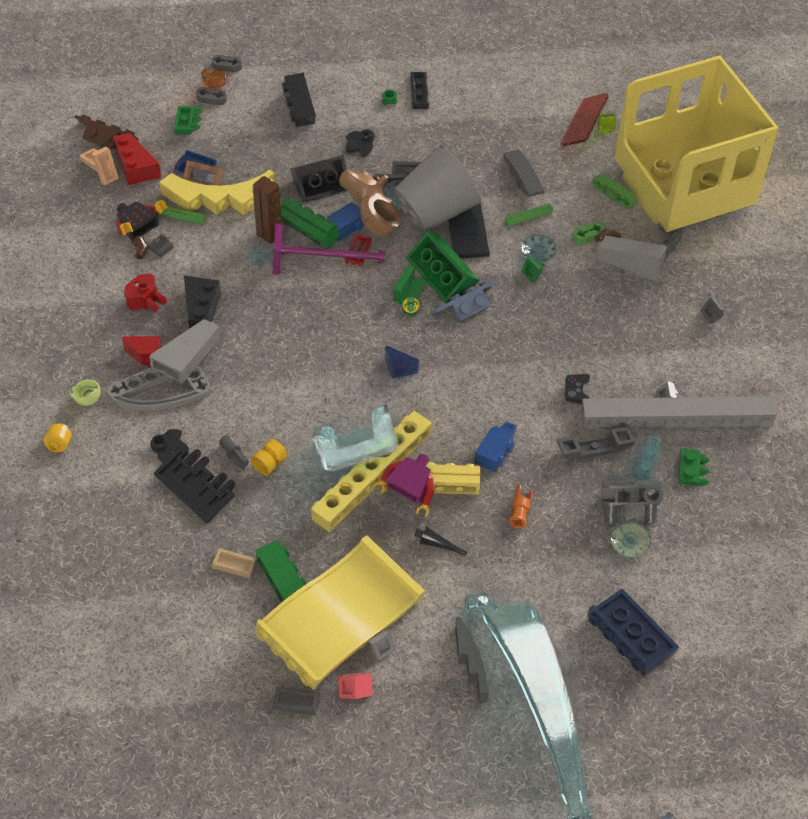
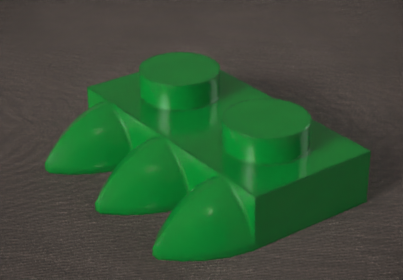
[174,106,203,135]
[679,448,710,486]

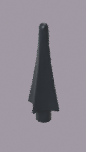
[414,526,467,555]

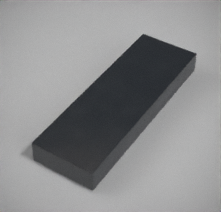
[410,72,429,109]

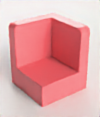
[338,673,372,699]

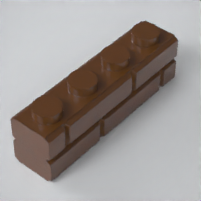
[253,176,283,244]

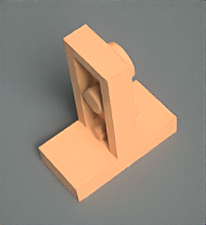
[79,147,119,186]

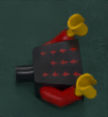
[116,200,167,241]

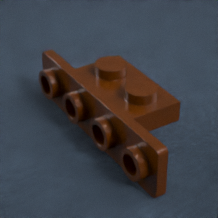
[74,114,139,150]

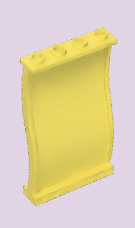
[255,535,425,690]

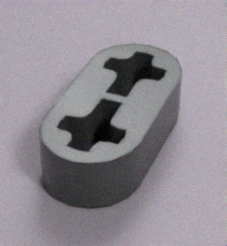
[211,55,242,72]
[196,87,227,105]

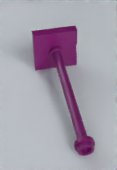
[272,223,385,274]

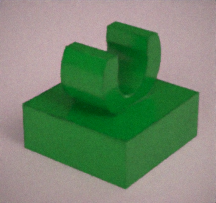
[521,256,545,282]

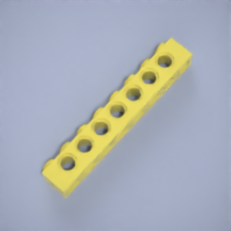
[311,411,432,533]

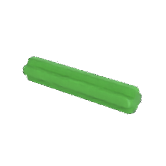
[504,203,553,226]
[157,206,206,225]

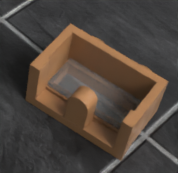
[183,160,225,186]

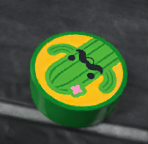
[402,296,420,316]

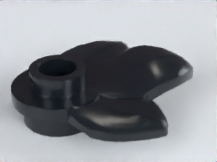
[345,129,375,157]
[150,429,189,463]

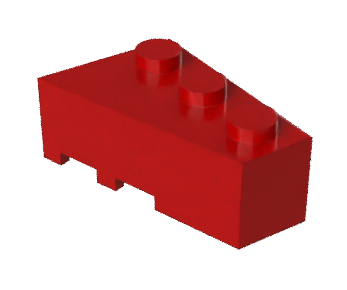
[113,133,161,185]

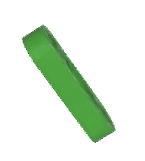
[592,174,637,209]

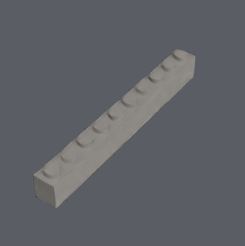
[581,396,776,429]

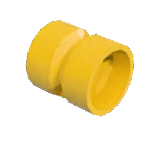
[250,439,288,476]

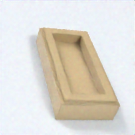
[211,548,257,579]

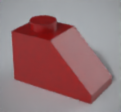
[122,336,162,366]

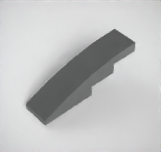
[503,150,545,197]
[455,617,489,702]

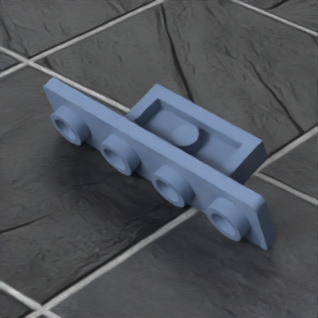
[431,279,497,322]

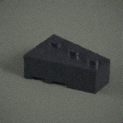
[282,72,316,127]
[184,275,221,329]

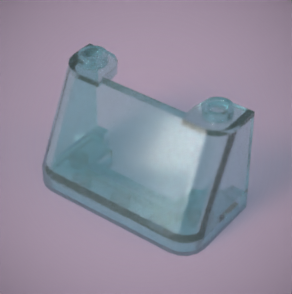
[312,404,398,472]

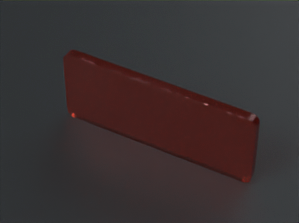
[561,93,609,147]

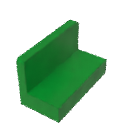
[393,265,427,304]

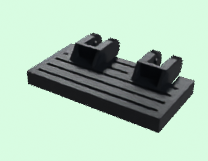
[153,446,235,524]

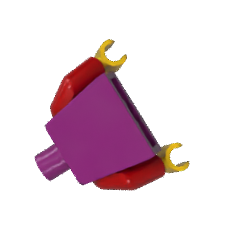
[373,453,434,517]

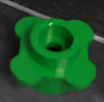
[381,89,398,104]

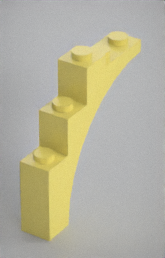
[159,170,275,215]

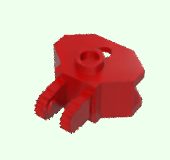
[124,273,167,312]

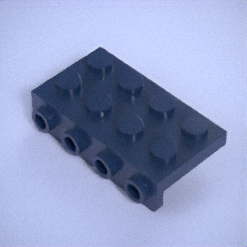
[587,588,679,676]

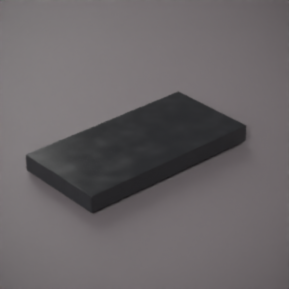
[448,203,490,258]

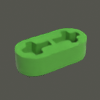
[573,222,604,244]

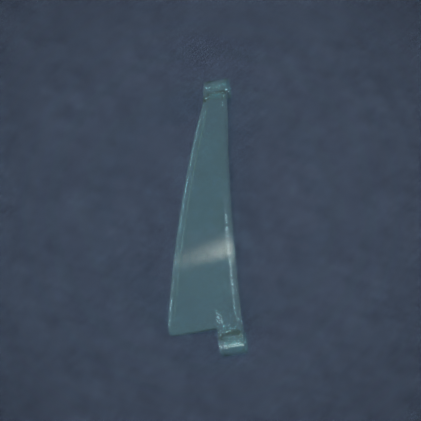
[465,593,592,819]

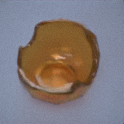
[201,68,227,89]

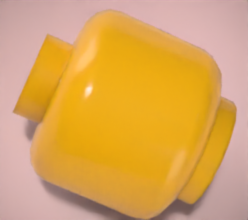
[43,423,72,452]

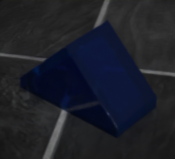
[384,345,419,379]

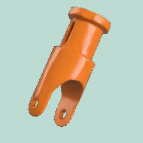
[509,484,533,528]

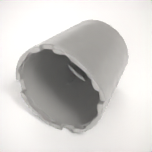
[394,145,481,232]

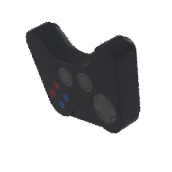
[565,374,590,405]

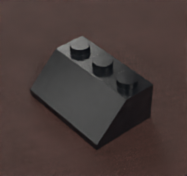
[290,155,347,202]

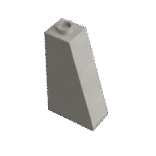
[596,236,667,281]
[149,319,221,384]

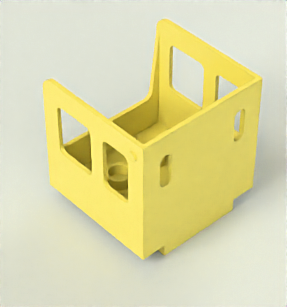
[614,56,779,232]

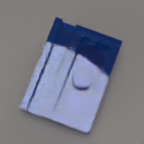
[175,150,217,180]

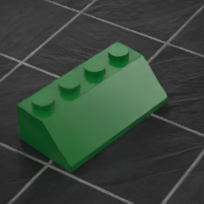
[406,231,480,303]

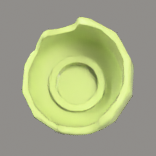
[70,379,101,406]

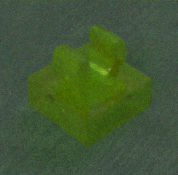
[598,113,616,134]

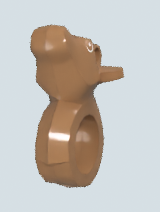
[339,169,402,237]

